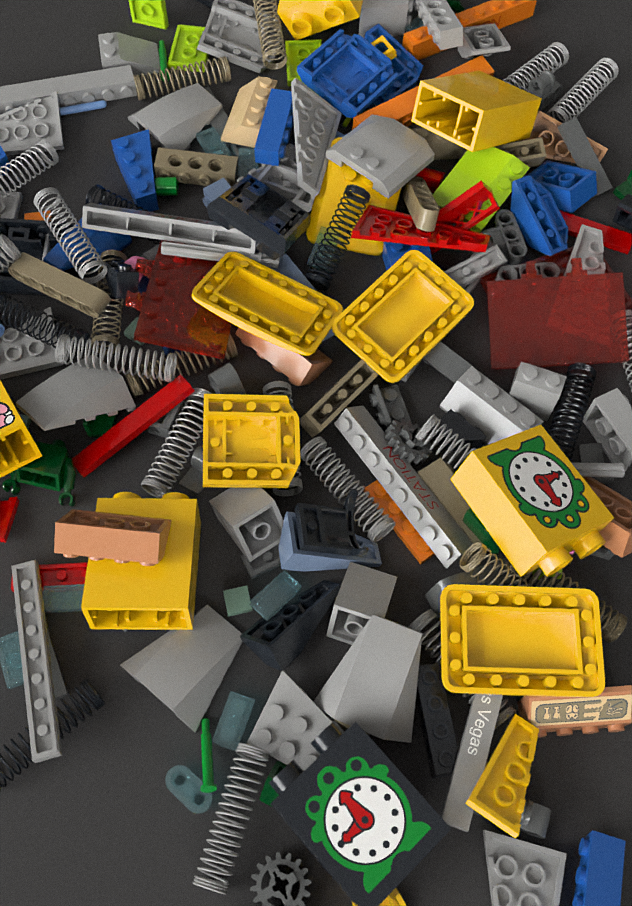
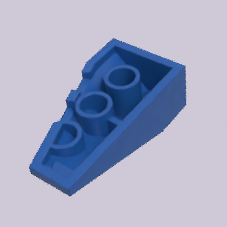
[43,203,132,271]

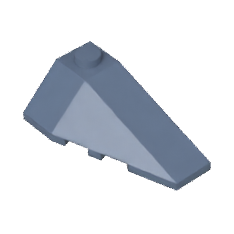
[278,512,382,572]

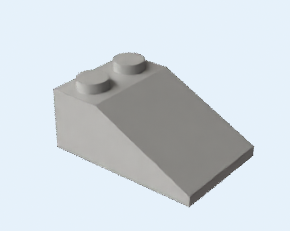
[458,23,511,59]
[98,32,160,75]
[583,388,632,471]

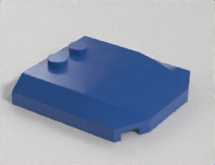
[364,24,423,108]
[297,29,398,118]

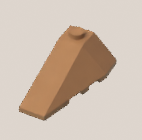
[522,110,608,163]

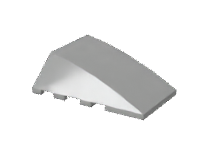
[128,83,223,151]
[237,144,315,212]
[16,355,136,431]
[120,605,243,733]
[313,614,422,743]

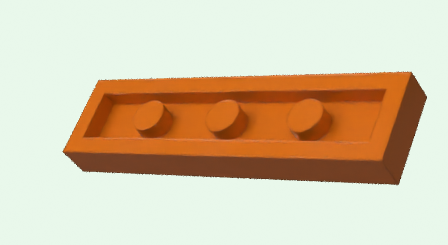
[364,480,435,565]

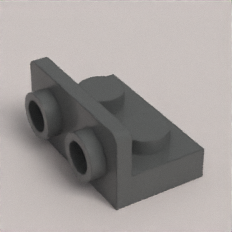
[369,384,412,433]

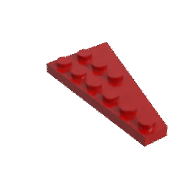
[351,205,491,252]

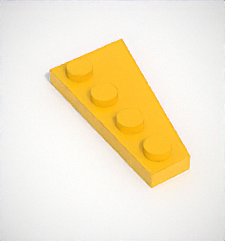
[465,714,539,838]

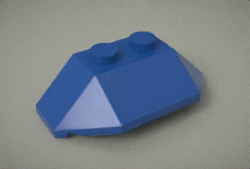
[511,175,568,256]

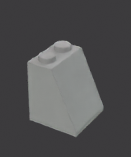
[359,0,414,38]
[508,361,566,421]
[209,488,284,562]
[326,562,397,645]

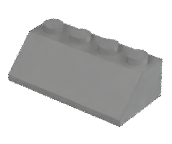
[439,366,544,445]

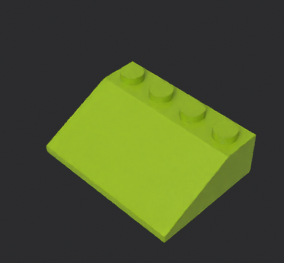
[433,147,530,233]

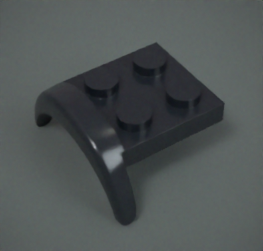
[295,489,369,556]

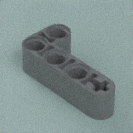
[425,558,523,618]

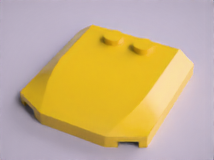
[203,394,300,488]

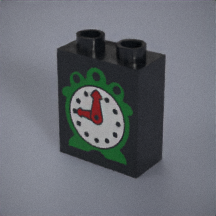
[269,720,451,906]

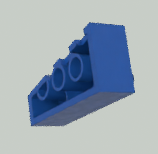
[254,88,294,166]
[111,129,159,212]
[572,830,625,906]

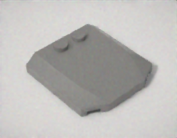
[197,0,281,73]
[326,114,435,199]

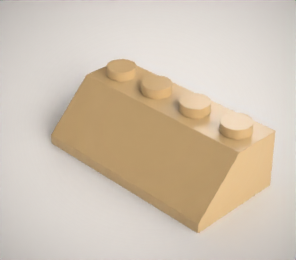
[221,77,278,148]

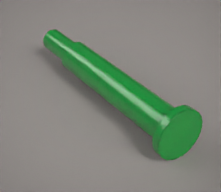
[159,40,170,81]
[200,718,217,793]

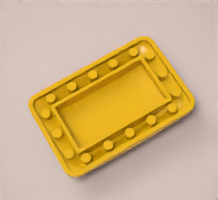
[306,137,402,256]
[332,250,474,383]
[192,252,343,356]
[440,584,605,697]

